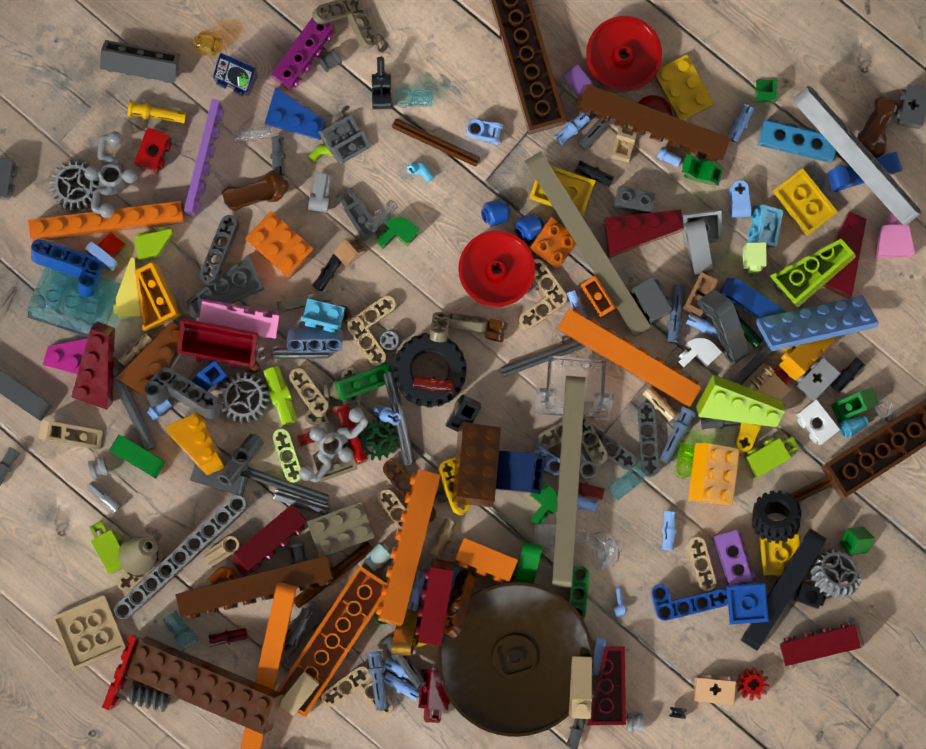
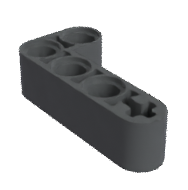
[698,290,750,365]
[144,368,221,419]

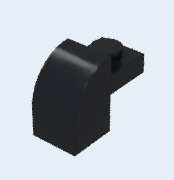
[445,394,481,432]

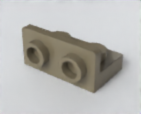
[312,442,358,482]

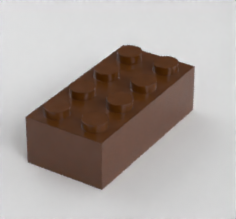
[452,422,501,507]

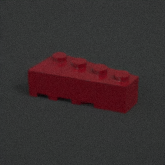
[604,210,683,258]
[822,211,867,298]
[71,321,115,410]
[229,504,307,577]
[415,558,455,646]
[780,622,864,666]
[587,646,626,725]

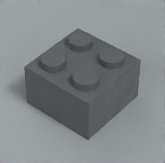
[630,277,673,325]

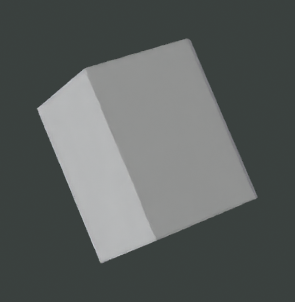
[682,209,722,246]

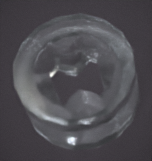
[875,400,894,418]

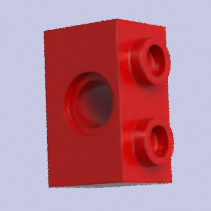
[134,127,172,173]

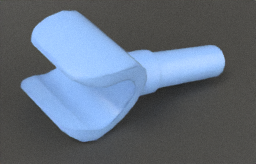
[613,589,625,617]

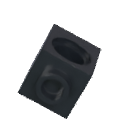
[794,583,826,609]

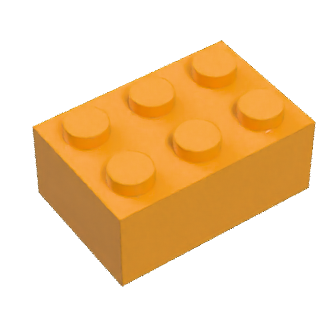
[688,443,740,506]

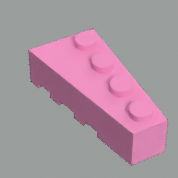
[199,299,279,339]

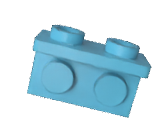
[748,205,783,248]
[301,298,345,333]

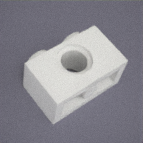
[796,399,840,445]

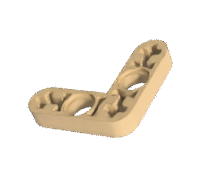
[519,259,567,330]
[347,296,396,367]
[322,666,393,715]

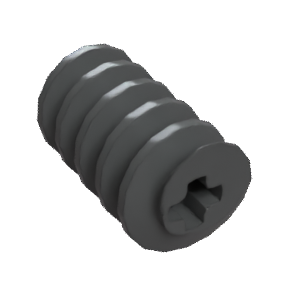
[129,681,171,712]

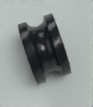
[669,707,687,719]

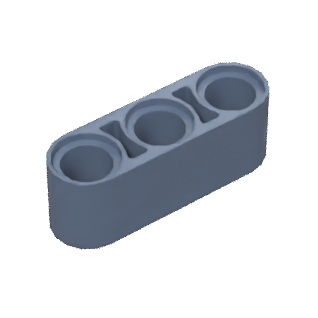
[287,327,343,353]

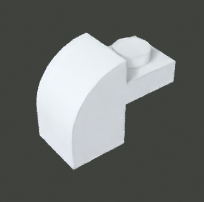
[677,338,722,369]

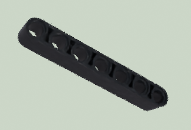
[740,528,827,651]

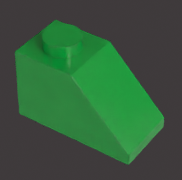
[831,387,880,422]

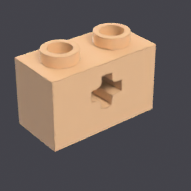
[693,674,736,705]

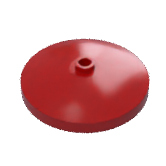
[586,16,662,92]
[458,231,535,308]

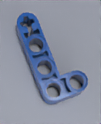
[827,152,903,192]
[31,239,103,297]
[719,278,787,318]
[650,584,728,621]

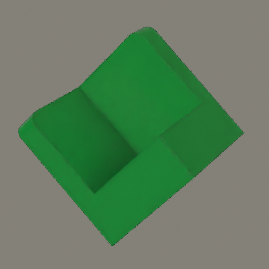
[755,77,777,104]
[840,527,875,555]

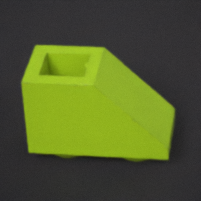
[134,227,174,262]

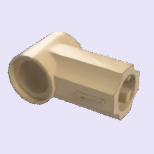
[203,536,242,567]

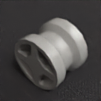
[380,331,399,351]
[88,457,109,480]
[627,713,644,733]

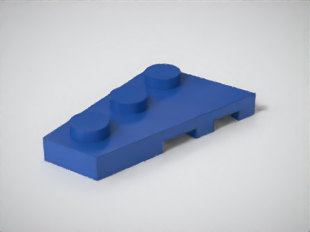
[265,87,325,140]

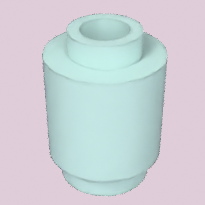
[364,543,392,572]

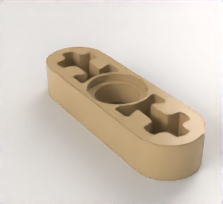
[289,368,329,417]
[378,490,406,529]
[688,537,716,591]
[117,548,164,592]

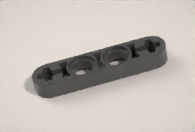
[199,215,239,286]
[637,402,659,477]
[582,419,636,470]

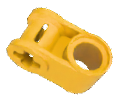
[734,423,761,454]

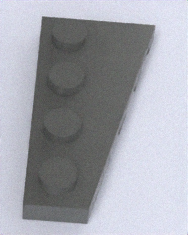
[186,254,265,319]

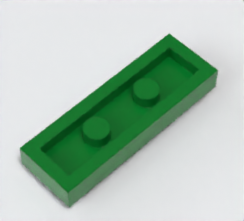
[335,363,390,401]

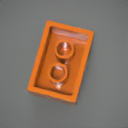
[245,211,315,279]
[455,538,518,583]

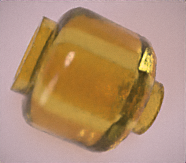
[193,31,223,57]

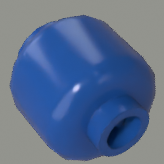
[481,199,511,226]
[515,213,544,242]

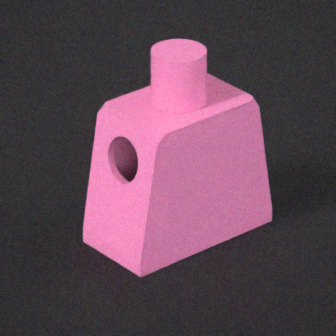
[875,214,915,258]

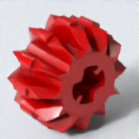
[736,668,770,701]

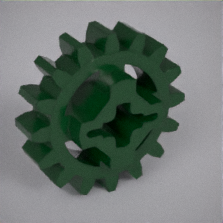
[358,419,398,461]

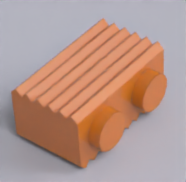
[581,275,617,318]

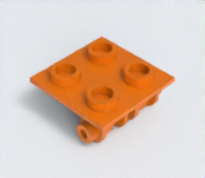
[530,217,576,270]

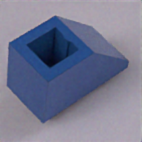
[192,361,229,398]

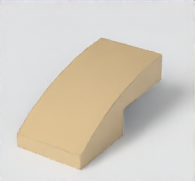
[610,127,637,163]
[280,671,320,716]

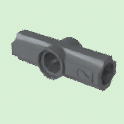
[217,434,264,486]

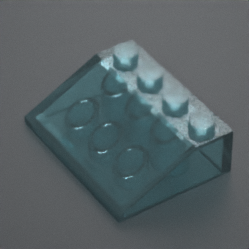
[28,267,121,337]

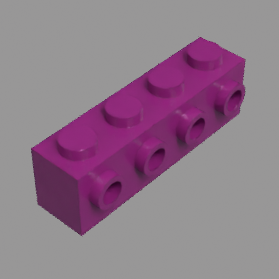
[271,17,335,91]

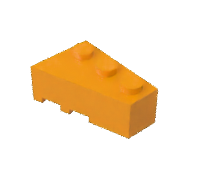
[135,262,182,332]
[779,336,837,381]
[165,412,224,475]

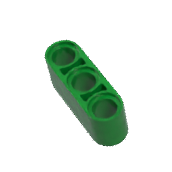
[109,434,166,479]
[514,541,543,583]
[569,566,589,619]

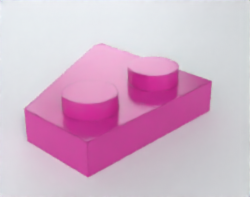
[43,339,87,374]

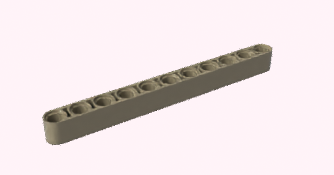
[525,151,651,338]
[552,376,586,588]

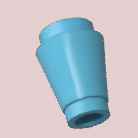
[838,415,869,438]

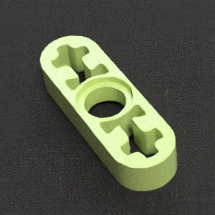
[273,429,301,483]

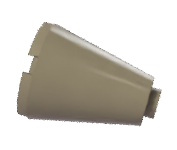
[118,537,158,575]

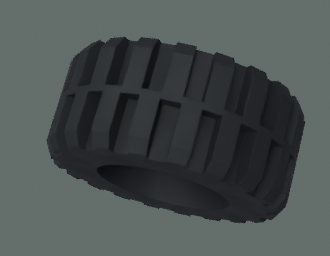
[393,333,467,408]

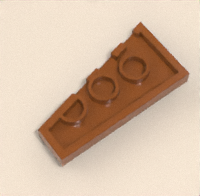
[115,322,180,397]

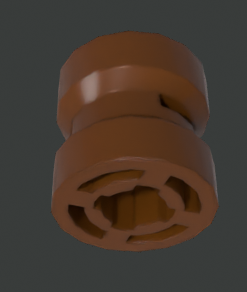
[485,319,508,342]

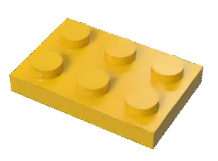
[655,54,714,120]
[529,165,595,217]
[772,168,838,237]

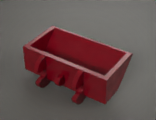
[177,318,259,368]

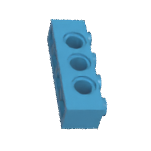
[757,119,836,163]

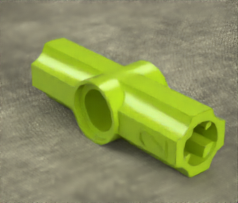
[263,366,298,426]

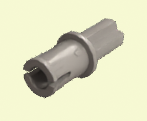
[87,481,122,514]

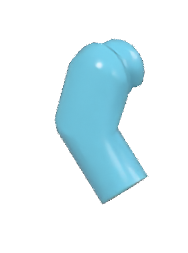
[407,162,435,182]

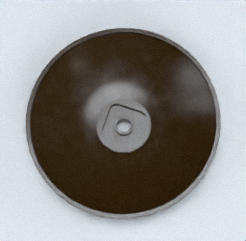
[438,581,594,737]

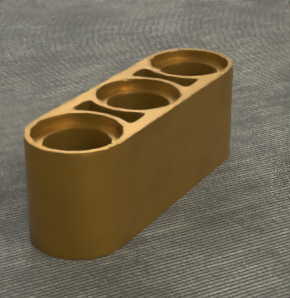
[391,607,421,656]

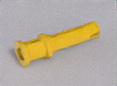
[127,100,186,124]

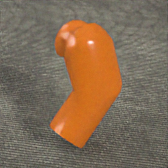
[207,567,236,585]

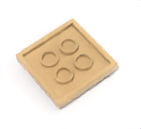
[51,595,126,671]

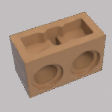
[683,272,718,317]

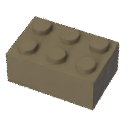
[307,502,375,557]

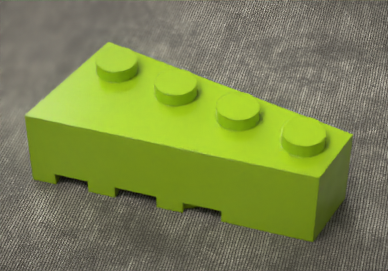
[770,239,856,308]
[697,375,785,427]

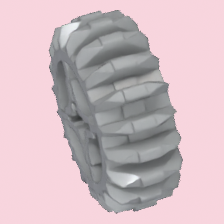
[49,159,99,211]
[218,372,270,424]
[810,548,863,599]

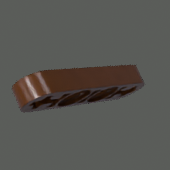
[383,460,436,522]
[443,569,475,638]

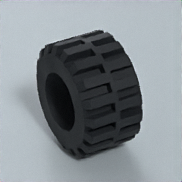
[752,490,802,544]

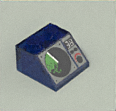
[213,53,258,97]

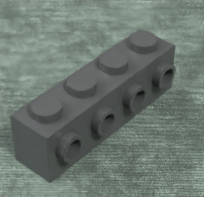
[100,40,180,83]

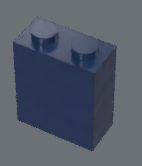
[496,450,545,494]

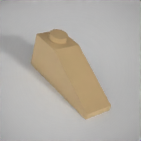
[38,420,103,450]
[569,656,592,719]

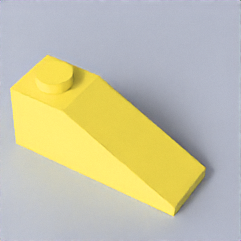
[113,258,142,319]

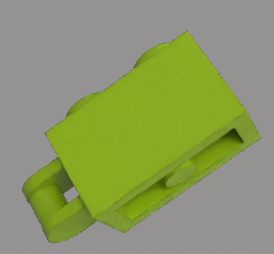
[745,436,799,478]
[89,520,123,575]

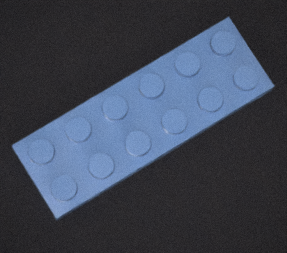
[756,295,879,351]

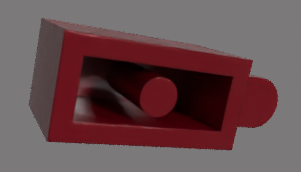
[418,669,450,723]

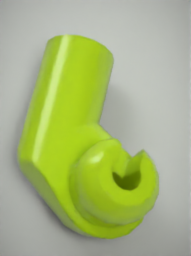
[308,144,333,162]

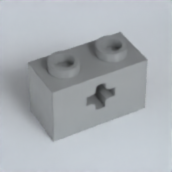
[795,358,840,403]

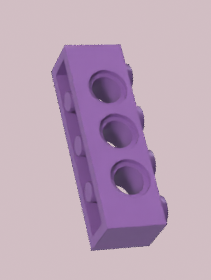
[713,530,756,585]

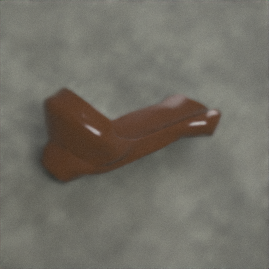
[857,96,899,158]
[222,170,289,211]

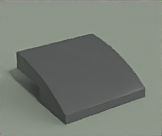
[318,114,372,164]

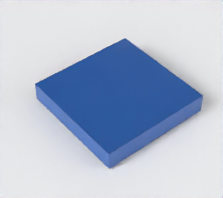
[726,582,769,625]

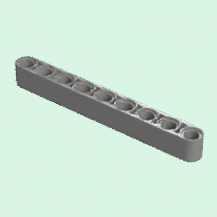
[793,86,921,226]
[114,495,247,619]

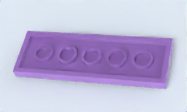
[184,99,225,217]

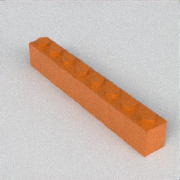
[28,201,185,241]
[556,308,701,407]
[376,469,441,626]

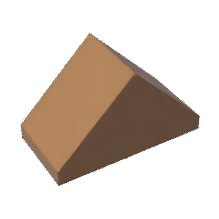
[334,237,367,267]

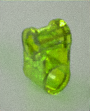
[674,441,695,479]

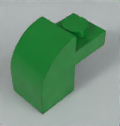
[682,154,723,186]
[377,217,420,250]
[530,480,557,525]

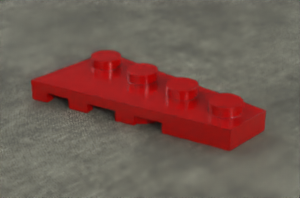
[102,635,141,710]

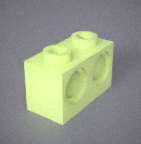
[743,243,767,274]

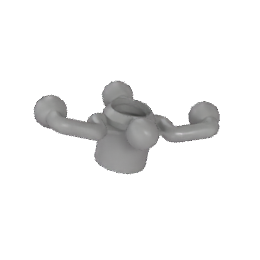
[84,131,138,218]
[299,407,368,482]

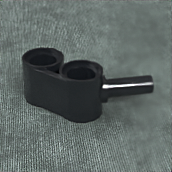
[372,56,392,110]

